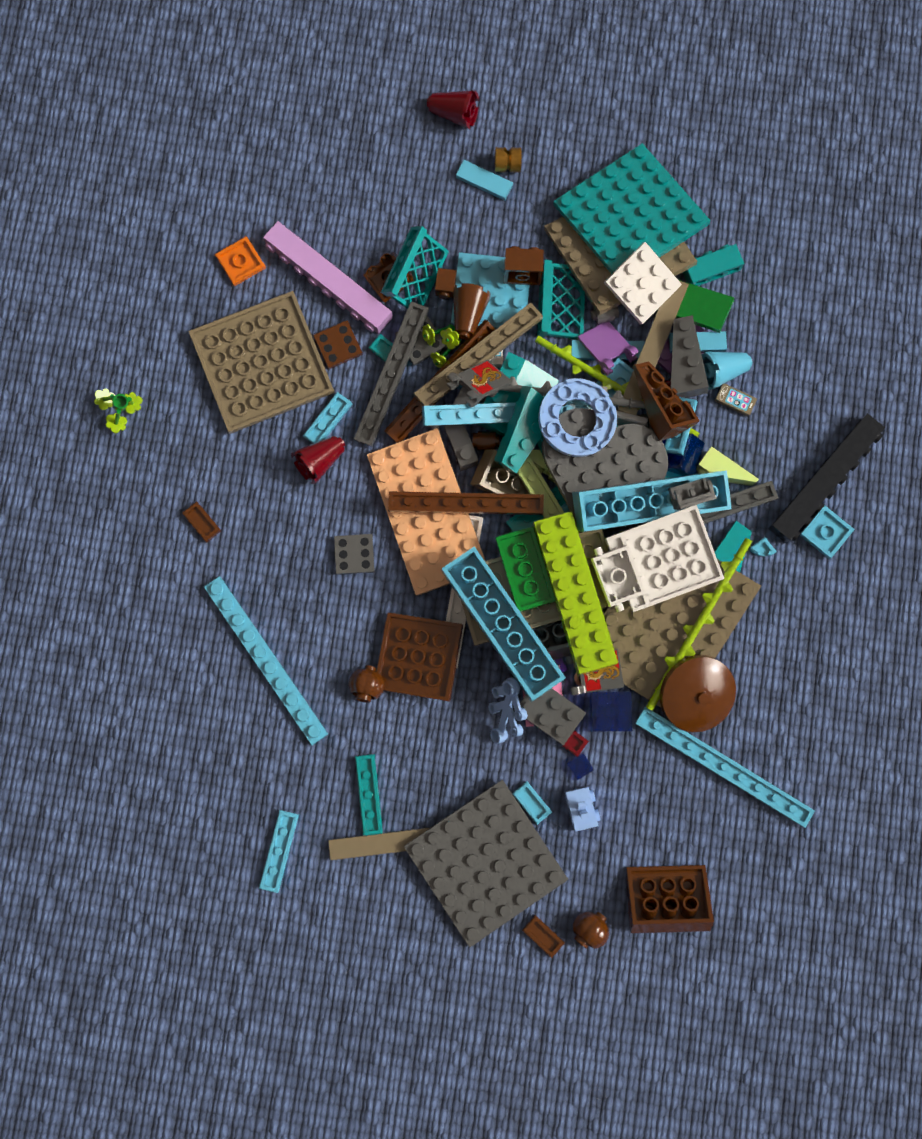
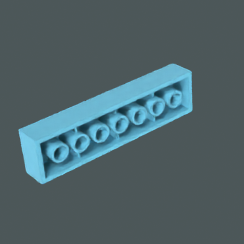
[572,471,731,532]
[442,546,566,702]

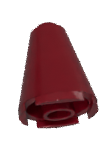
[427,90,479,129]
[291,436,345,484]

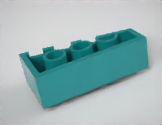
[494,386,544,473]

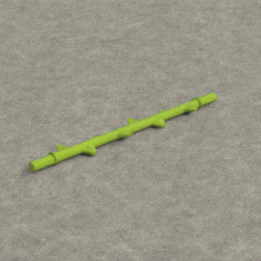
[535,335,700,439]
[646,538,752,711]

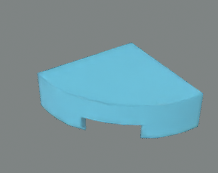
[749,537,776,557]

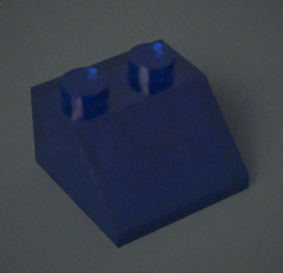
[662,434,705,476]

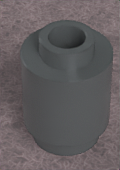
[590,306,619,324]

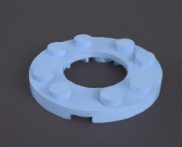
[538,378,617,457]

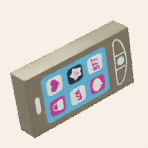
[714,383,757,417]

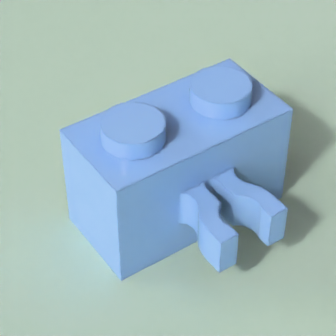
[564,786,600,832]

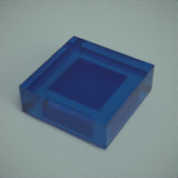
[567,753,594,780]

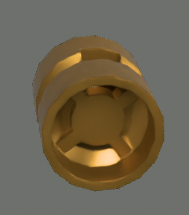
[495,147,522,172]

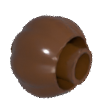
[348,665,384,703]
[573,912,609,949]

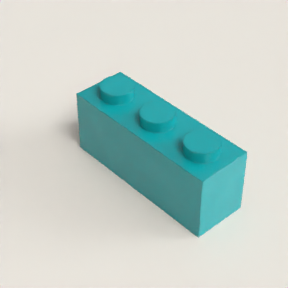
[683,244,745,286]

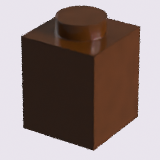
[435,268,457,299]

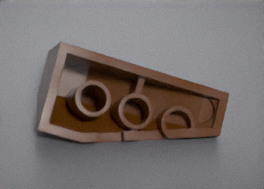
[633,361,699,441]

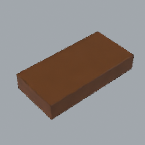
[182,501,221,543]
[522,915,565,958]

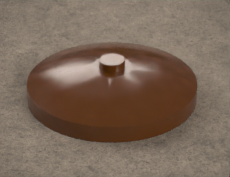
[660,655,736,732]

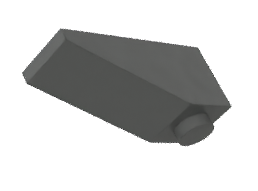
[443,424,478,472]

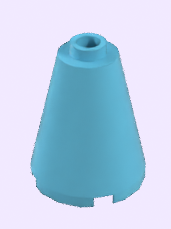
[701,352,752,389]

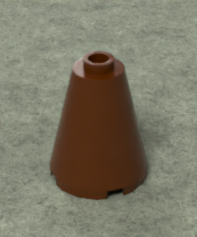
[453,283,491,340]

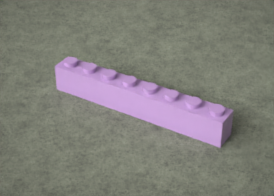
[263,221,393,334]

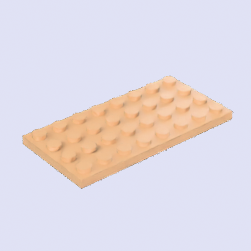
[367,428,486,596]

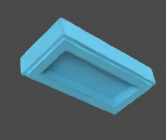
[512,781,552,825]

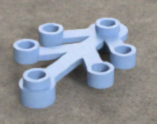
[488,677,527,744]

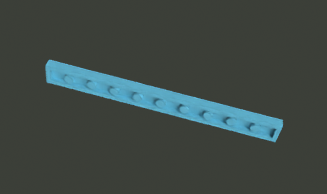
[422,400,593,426]
[204,576,328,745]
[635,707,815,828]

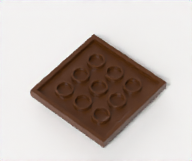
[377,612,463,702]

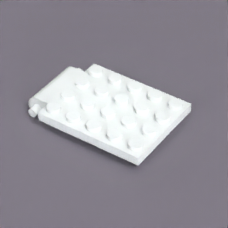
[591,505,724,612]

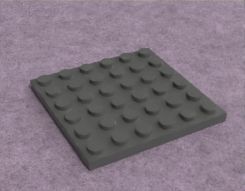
[404,779,569,947]

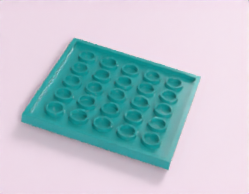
[553,143,711,274]

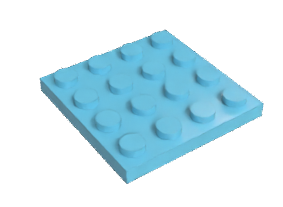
[451,252,530,329]

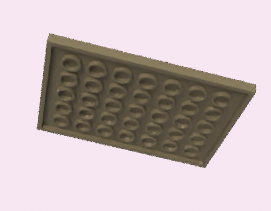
[603,559,761,707]

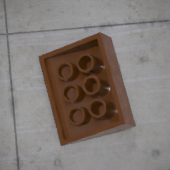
[626,865,714,933]

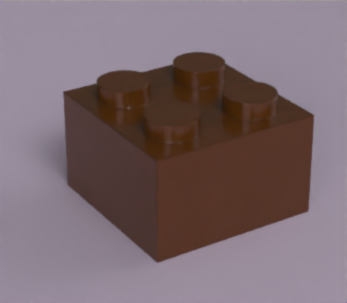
[503,246,544,285]

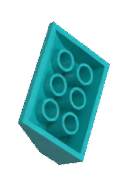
[477,352,559,437]

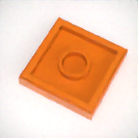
[215,236,266,287]

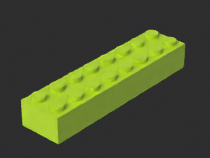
[533,511,618,676]

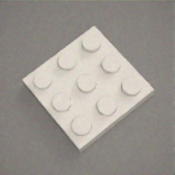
[603,242,682,324]

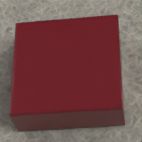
[563,730,589,757]

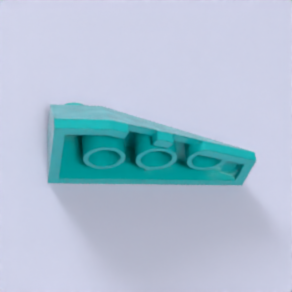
[714,521,752,572]

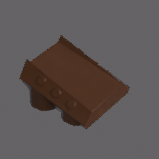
[363,252,413,303]

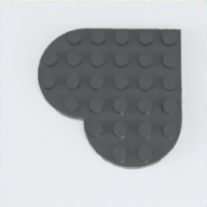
[542,408,668,533]

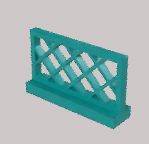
[381,226,449,309]
[537,260,585,339]

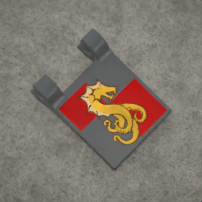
[447,360,512,408]
[566,649,624,695]

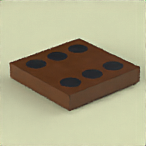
[313,320,363,369]

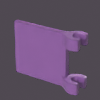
[578,322,639,376]

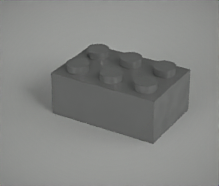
[514,688,586,746]

